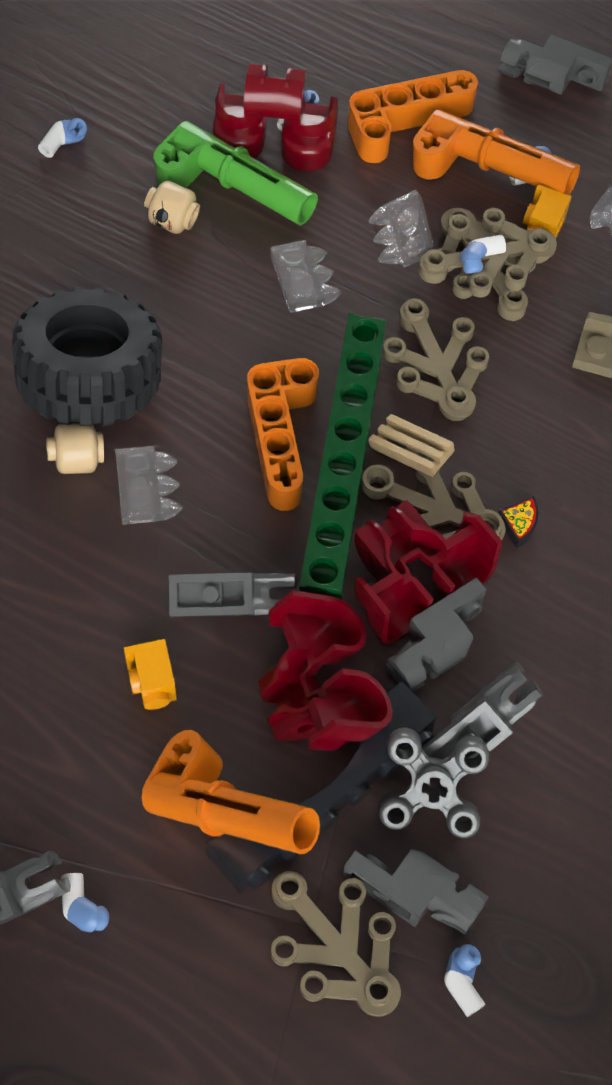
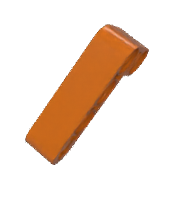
[347,70,478,163]
[247,358,319,511]

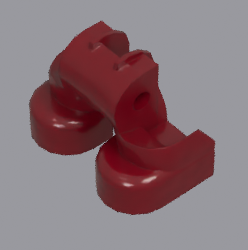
[213,63,339,171]
[354,500,503,644]
[258,590,393,750]

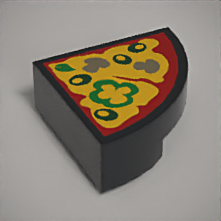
[498,496,539,548]

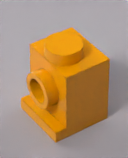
[523,184,572,244]
[123,639,177,710]

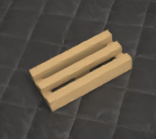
[368,414,455,477]

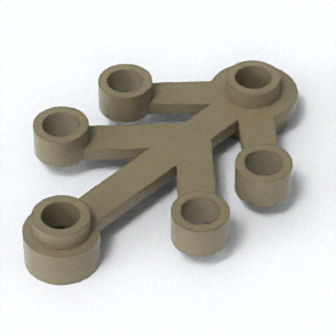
[418,208,557,298]
[434,208,536,321]
[383,298,489,421]
[362,457,506,540]
[271,871,401,1017]

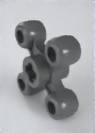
[379,727,490,838]

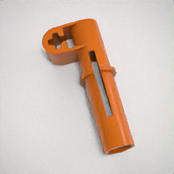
[413,109,580,195]
[142,730,320,854]

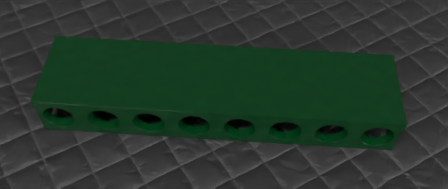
[299,312,387,600]

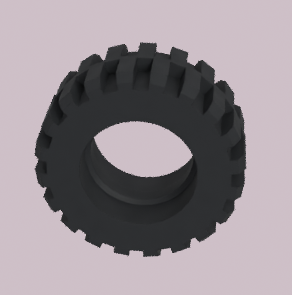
[12,288,162,427]

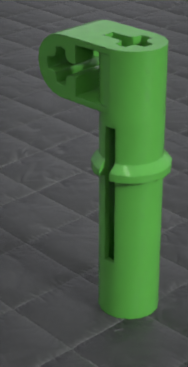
[153,121,318,226]

